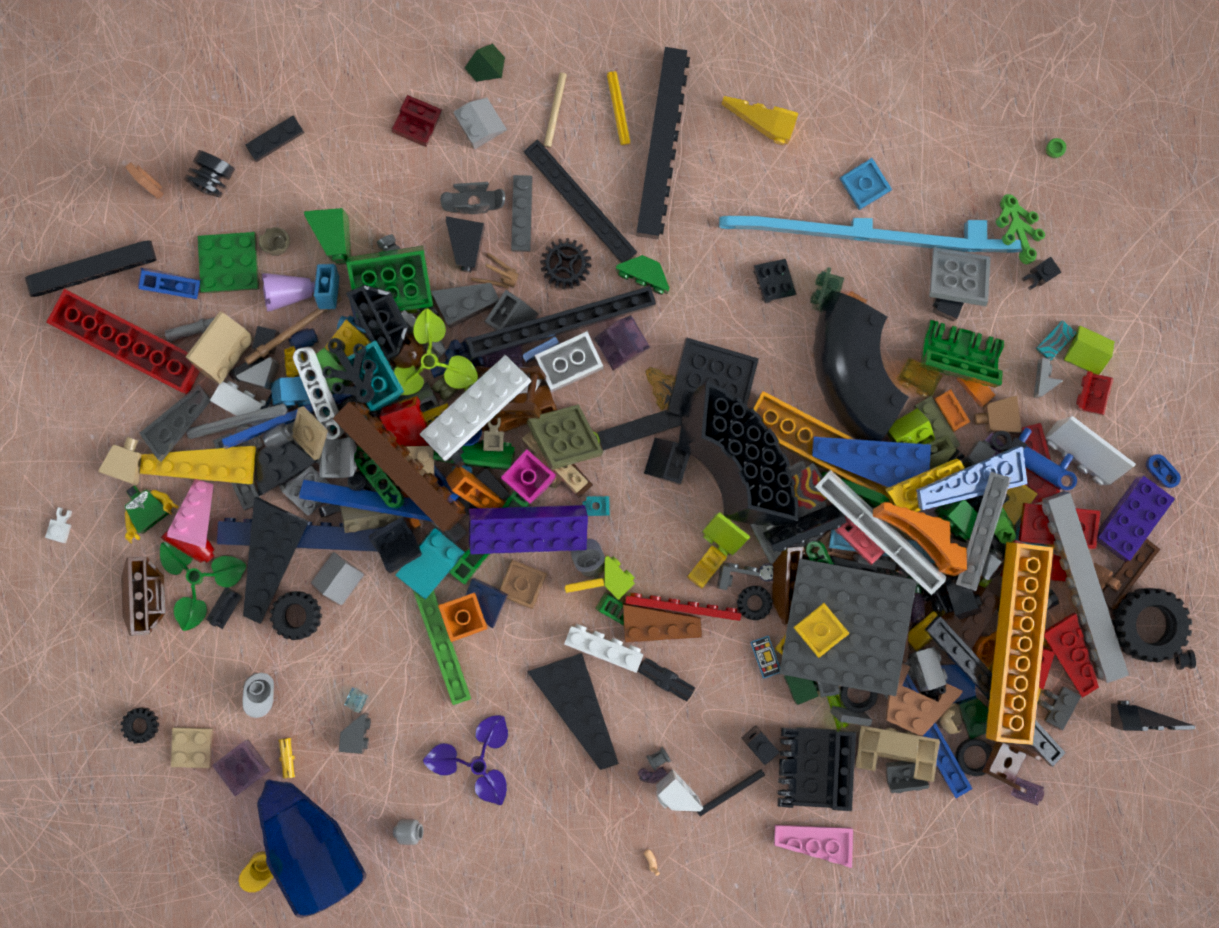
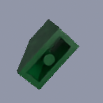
[783,675,819,705]

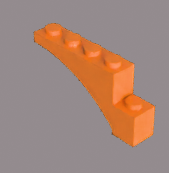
[873,502,967,576]

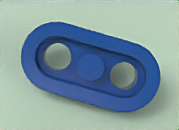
[1146,454,1181,488]

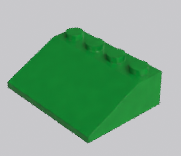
[346,245,433,318]

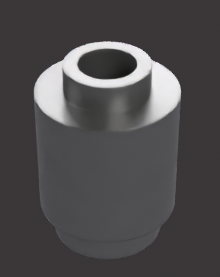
[263,423,293,449]

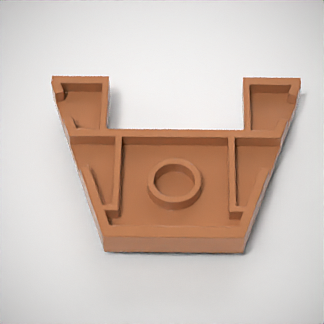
[885,663,963,736]

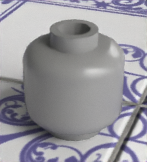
[393,819,423,845]

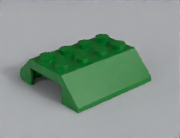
[920,319,1004,388]

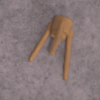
[471,253,519,289]

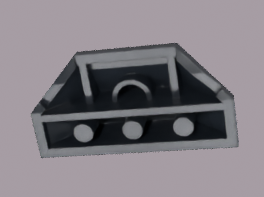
[346,285,408,359]

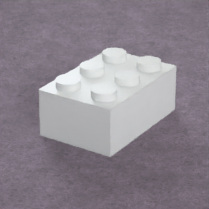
[535,332,603,393]

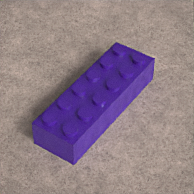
[469,505,588,554]

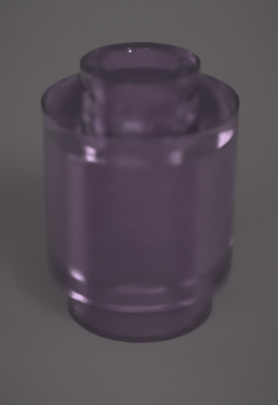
[910,593,925,623]

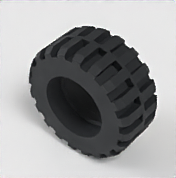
[1111,588,1192,663]

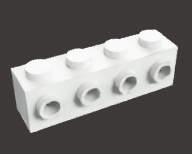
[564,624,644,673]

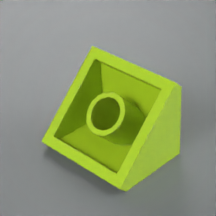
[1064,326,1115,375]

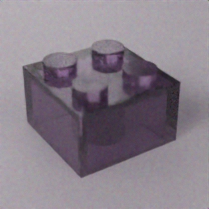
[212,739,271,797]

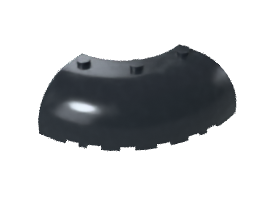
[813,291,909,441]
[678,382,798,526]

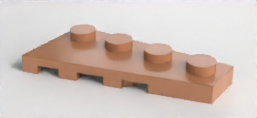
[125,162,164,199]

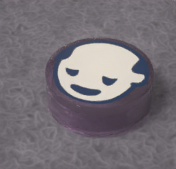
[758,563,773,582]

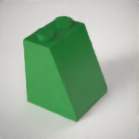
[304,208,352,265]

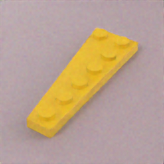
[140,446,256,484]

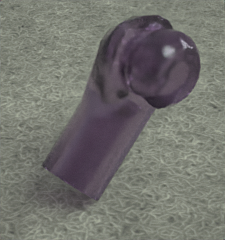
[638,766,667,784]

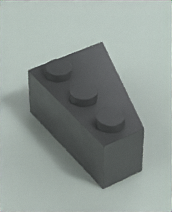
[431,283,499,328]

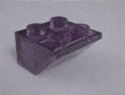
[594,315,650,370]

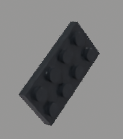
[763,504,847,552]

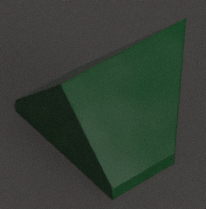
[464,43,505,82]

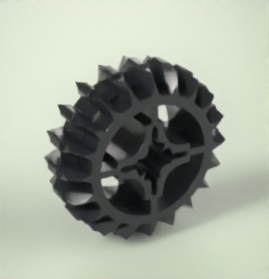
[540,238,592,290]

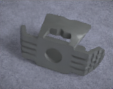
[440,182,505,215]

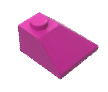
[501,450,556,504]

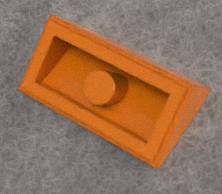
[956,377,995,407]

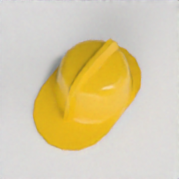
[238,850,281,892]

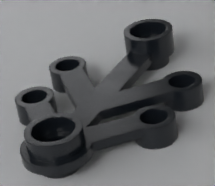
[322,338,377,403]

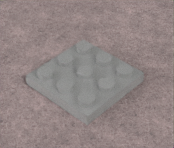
[929,247,990,306]

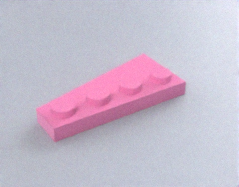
[167,479,214,548]
[774,825,853,868]

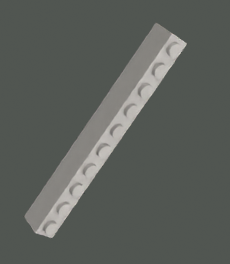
[1042,491,1129,683]

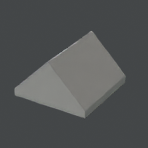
[236,357,280,390]
[311,552,365,605]

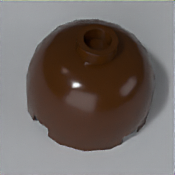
[389,333,425,369]

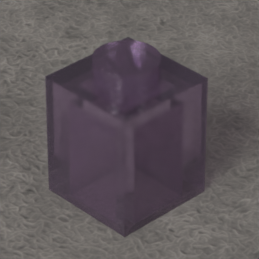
[1011,777,1044,806]

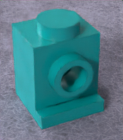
[583,496,610,516]

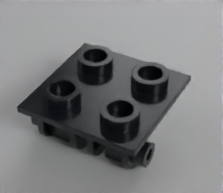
[753,259,797,304]

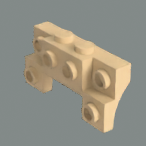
[855,726,940,782]

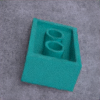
[395,528,465,599]

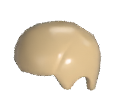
[939,703,962,734]

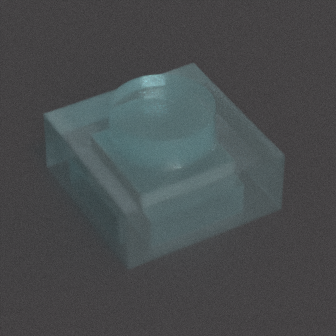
[344,687,368,713]

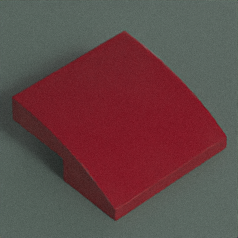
[392,95,442,147]

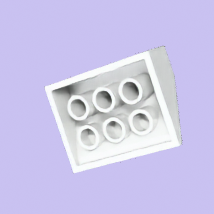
[1045,416,1135,486]

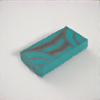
[1035,320,1076,361]

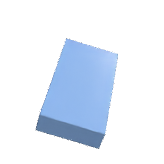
[522,337,559,364]

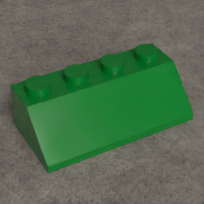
[433,440,516,470]

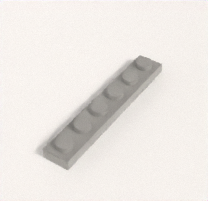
[956,472,1011,591]

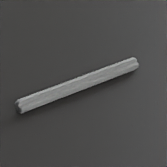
[186,404,288,439]

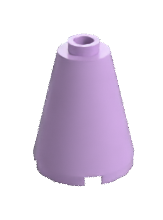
[262,273,315,312]

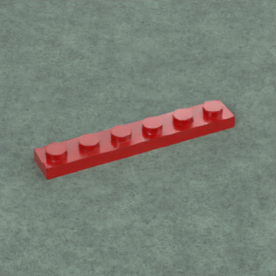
[625,592,741,621]

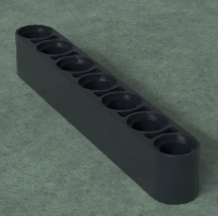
[25,240,157,297]

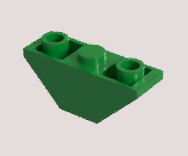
[615,255,670,295]

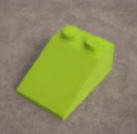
[702,512,750,556]

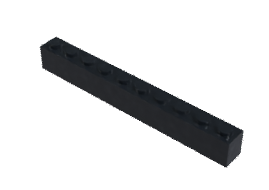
[636,47,690,240]
[465,286,656,360]

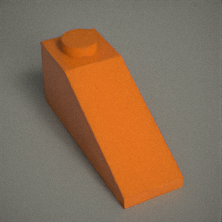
[446,466,505,508]

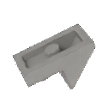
[1034,358,1063,398]

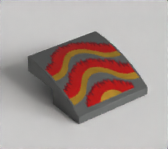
[792,463,828,517]

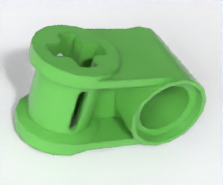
[994,507,1016,544]

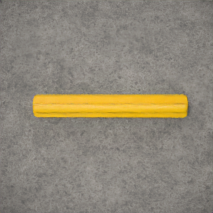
[607,71,630,145]

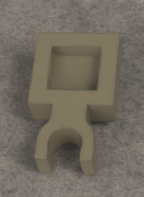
[483,417,504,451]

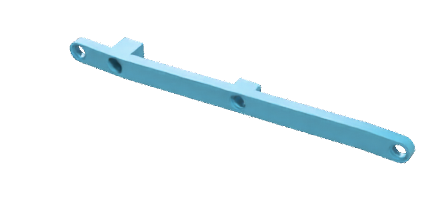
[719,216,1023,253]

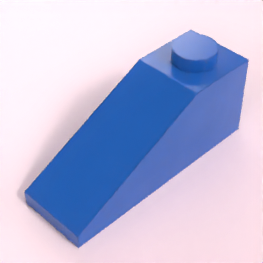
[138,268,200,299]

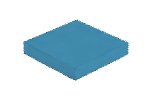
[839,158,892,210]

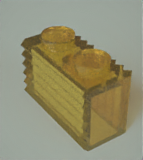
[896,357,943,398]

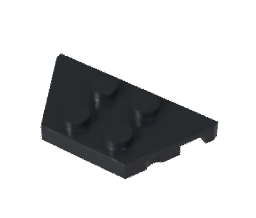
[255,440,318,496]

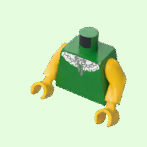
[124,486,179,544]

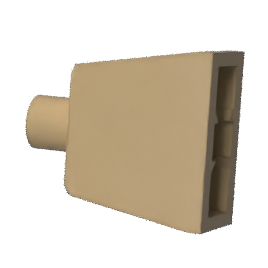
[98,437,142,485]

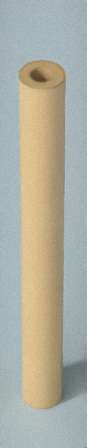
[544,72,567,148]

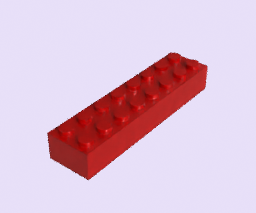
[46,289,200,394]

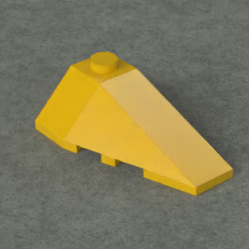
[721,96,799,145]

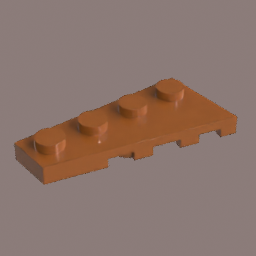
[623,603,702,643]

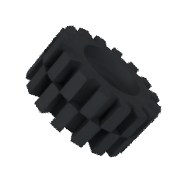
[737,586,773,621]
[120,707,159,744]

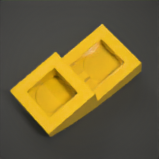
[687,545,727,589]

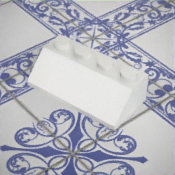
[656,769,703,811]

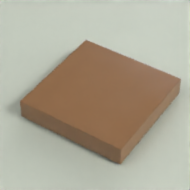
[499,559,547,609]

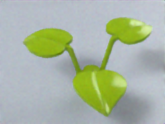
[393,309,478,395]

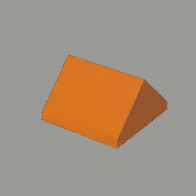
[438,592,488,642]

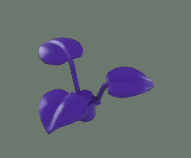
[423,715,508,805]

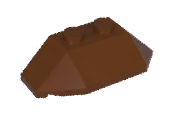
[772,546,810,625]
[121,557,165,636]

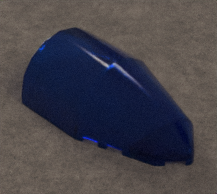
[257,779,367,918]

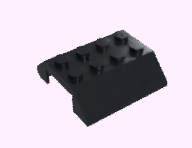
[777,727,856,811]

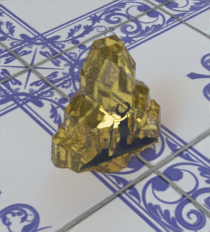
[645,367,675,411]

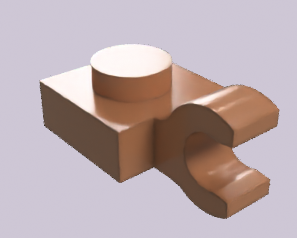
[1093,563,1122,591]

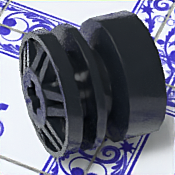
[184,150,235,198]

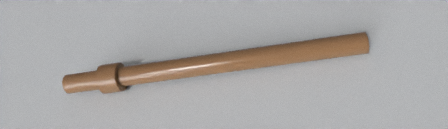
[244,294,342,365]

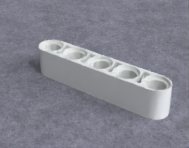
[293,347,344,439]

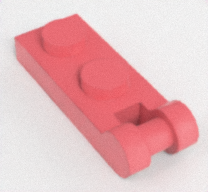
[834,515,885,565]

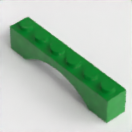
[449,491,530,585]

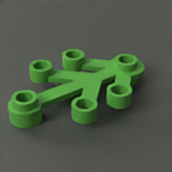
[996,194,1045,265]

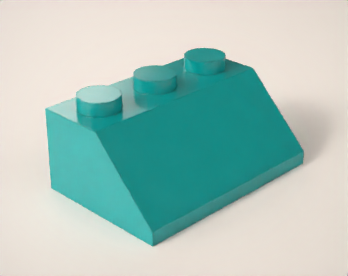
[348,341,404,411]

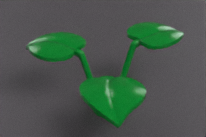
[160,542,246,631]

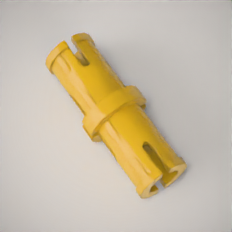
[278,738,295,779]

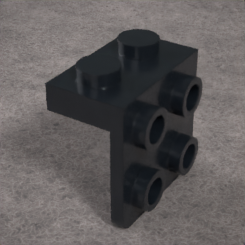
[368,517,422,573]

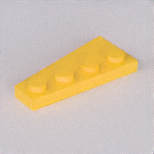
[885,458,965,512]

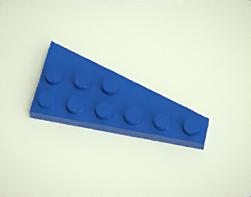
[812,437,931,487]

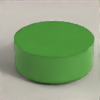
[1046,138,1066,158]

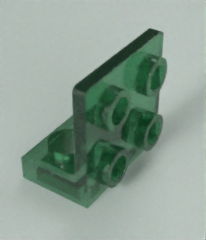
[810,267,844,311]

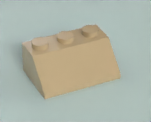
[186,311,254,384]

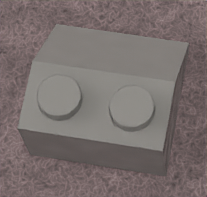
[454,98,507,149]
[908,647,947,692]

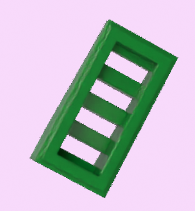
[596,592,624,626]

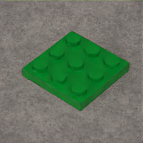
[197,232,259,293]

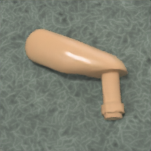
[644,849,660,876]

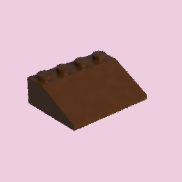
[909,574,1000,660]

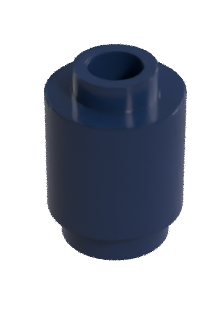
[288,328,319,350]

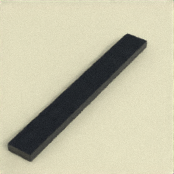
[523,139,637,263]

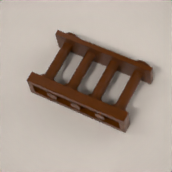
[475,366,546,419]

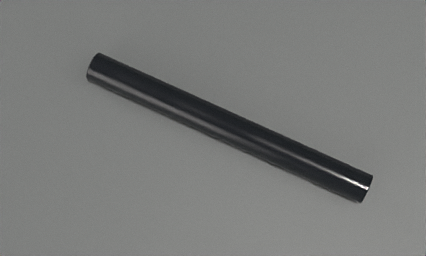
[697,769,765,817]

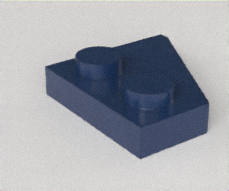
[465,578,508,628]

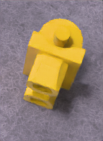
[284,346,305,377]

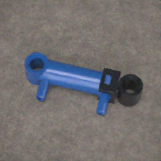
[990,427,1077,491]

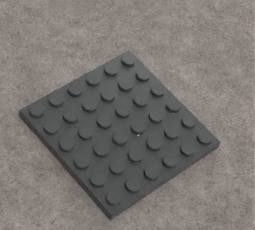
[779,558,917,696]

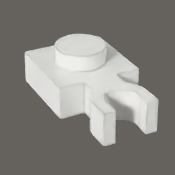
[45,507,72,543]

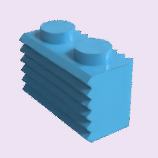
[313,264,340,309]

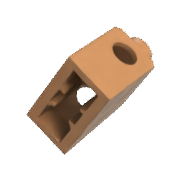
[974,396,1022,434]

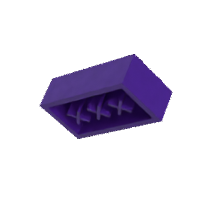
[1097,476,1175,561]

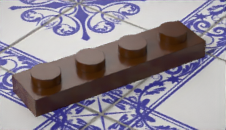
[1102,538,1161,610]

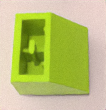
[887,408,936,444]
[605,556,635,600]

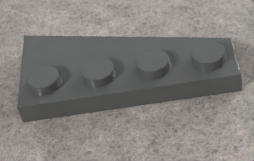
[139,385,211,462]

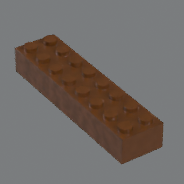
[332,402,467,532]

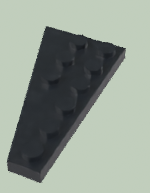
[243,497,309,624]
[527,653,619,770]

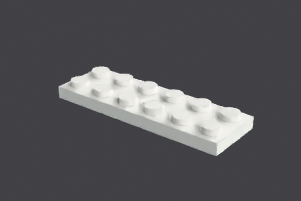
[420,355,532,461]

